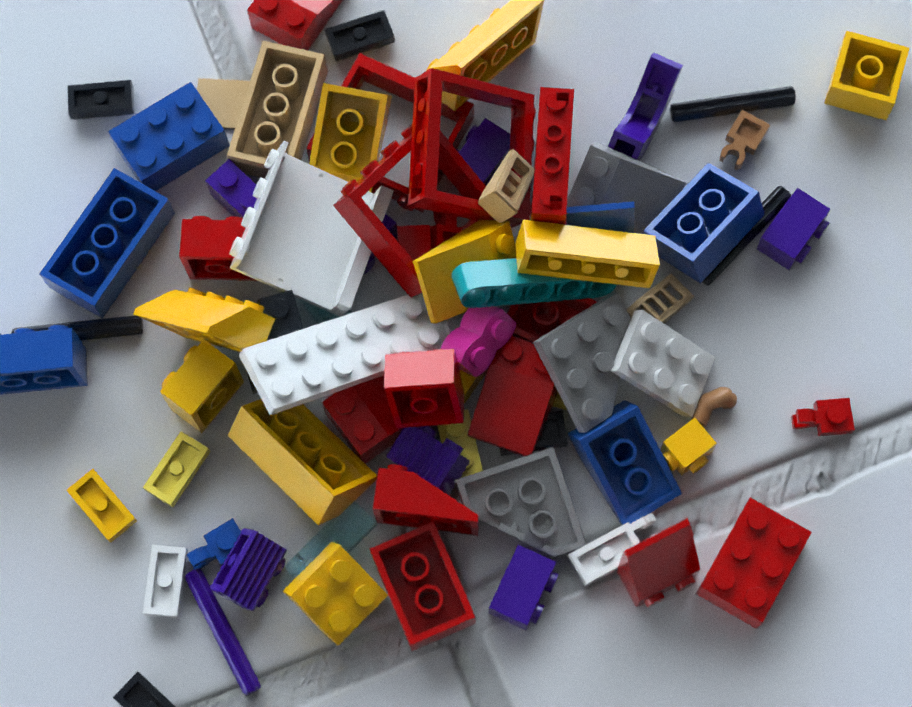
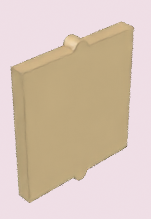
[197,78,250,129]

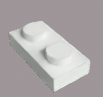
[143,545,188,618]

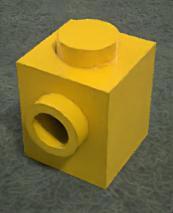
[660,418,717,476]

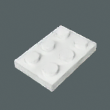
[610,310,715,417]

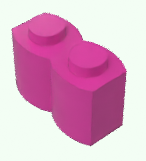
[440,306,516,377]

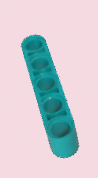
[451,258,617,308]

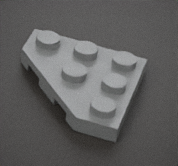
[533,293,631,433]
[455,447,586,557]

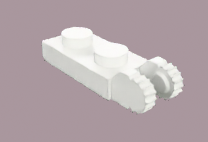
[568,513,657,587]

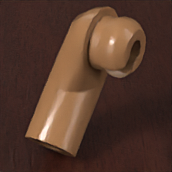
[691,387,737,428]

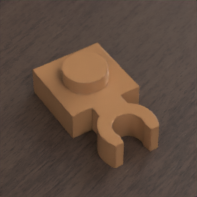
[719,110,770,170]

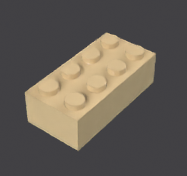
[227,41,328,178]

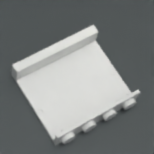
[229,141,393,317]

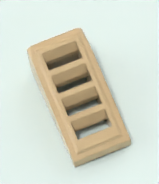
[478,149,535,223]
[626,273,694,324]

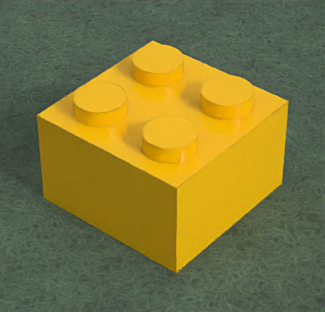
[824,31,910,120]
[160,339,244,433]
[283,542,388,646]

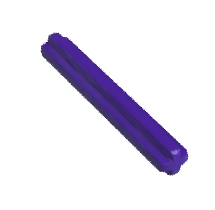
[185,568,261,696]

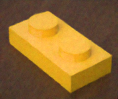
[66,468,137,543]

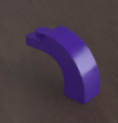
[608,53,683,161]

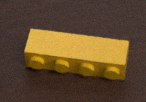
[515,220,660,288]

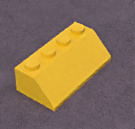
[426,0,544,111]
[133,287,275,352]
[228,399,377,526]

